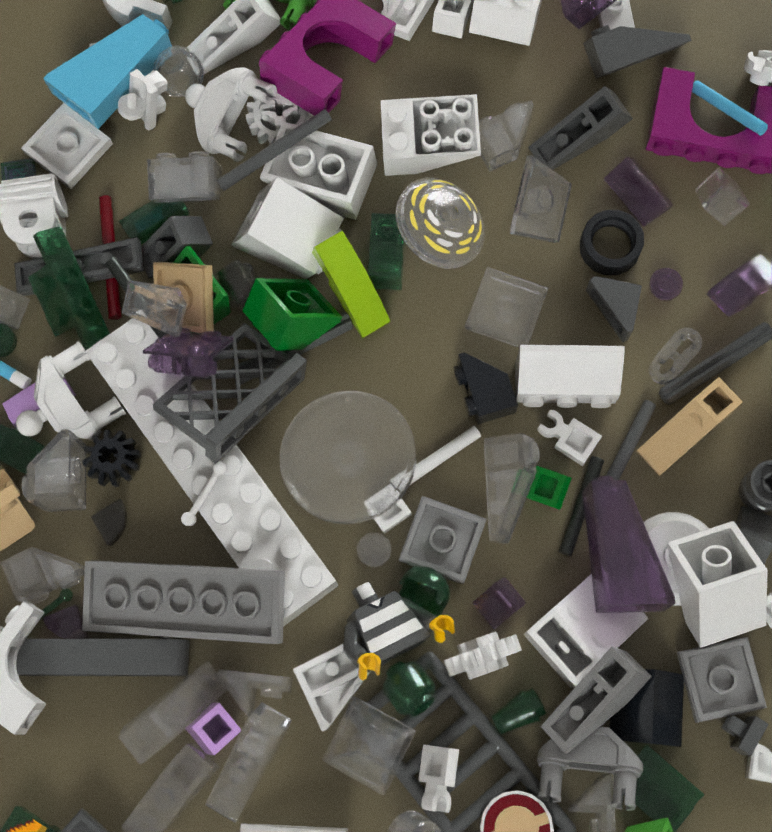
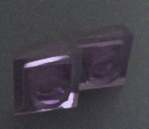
[707,254,772,317]

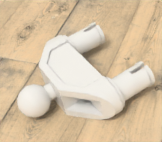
[185,67,277,162]
[16,341,126,440]

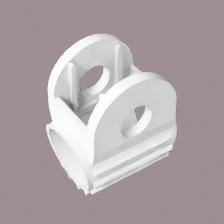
[0,173,68,259]

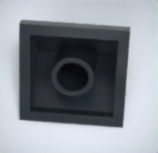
[609,669,684,747]

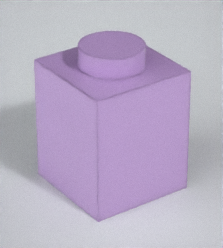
[184,703,242,755]

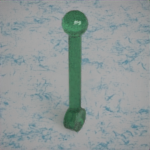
[39,588,73,621]

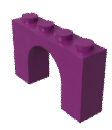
[259,0,396,116]
[645,67,772,174]

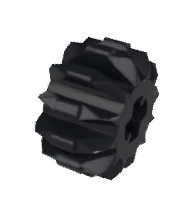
[82,430,141,487]

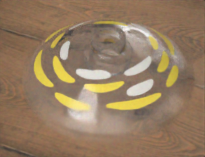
[396,177,485,269]

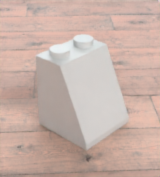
[231,177,344,279]
[668,521,768,648]

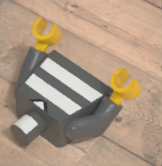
[343,582,455,680]

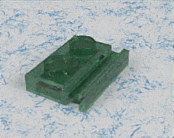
[613,745,705,832]

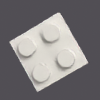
[21,103,113,189]

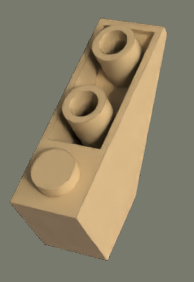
[636,377,743,476]

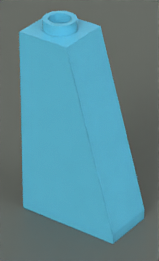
[43,14,173,129]

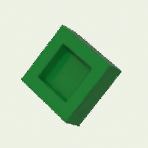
[526,466,572,510]

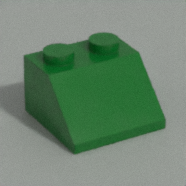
[242,278,342,351]

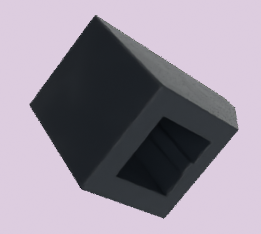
[453,352,518,424]

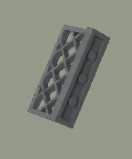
[153,323,307,464]

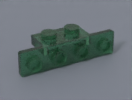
[28,226,110,351]

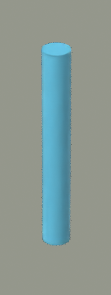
[692,80,768,135]

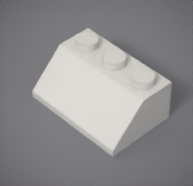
[515,345,625,408]

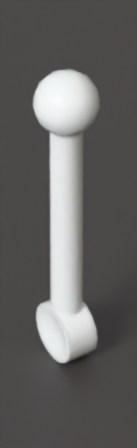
[181,461,227,526]

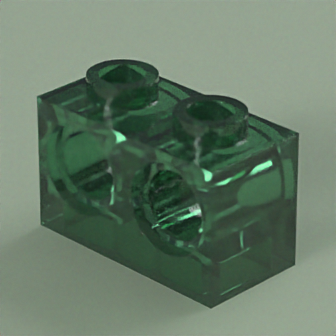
[368,213,405,290]

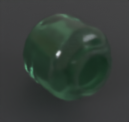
[383,661,436,717]

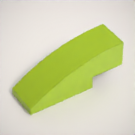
[312,230,391,339]

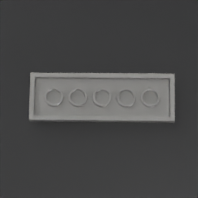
[82,560,285,644]

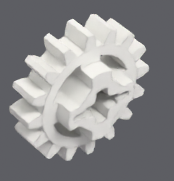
[246,93,314,145]
[444,631,522,680]

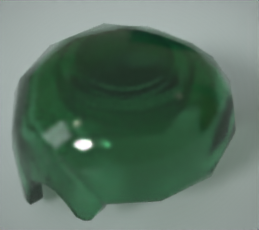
[399,565,450,616]

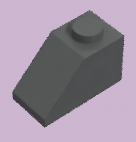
[141,216,213,279]

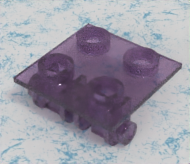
[143,328,233,378]

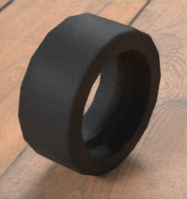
[580,210,644,275]

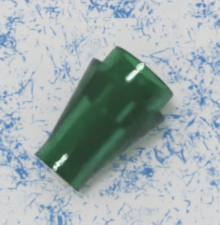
[491,688,547,734]

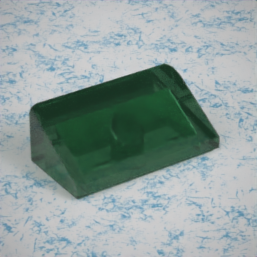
[118,188,190,244]

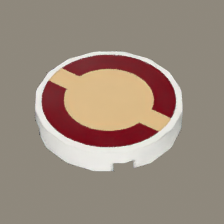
[480,790,554,832]

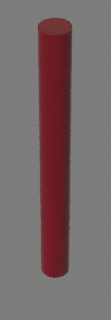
[99,195,122,320]

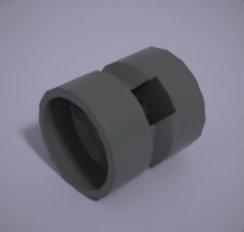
[739,460,772,513]

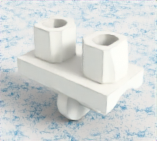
[118,69,168,131]

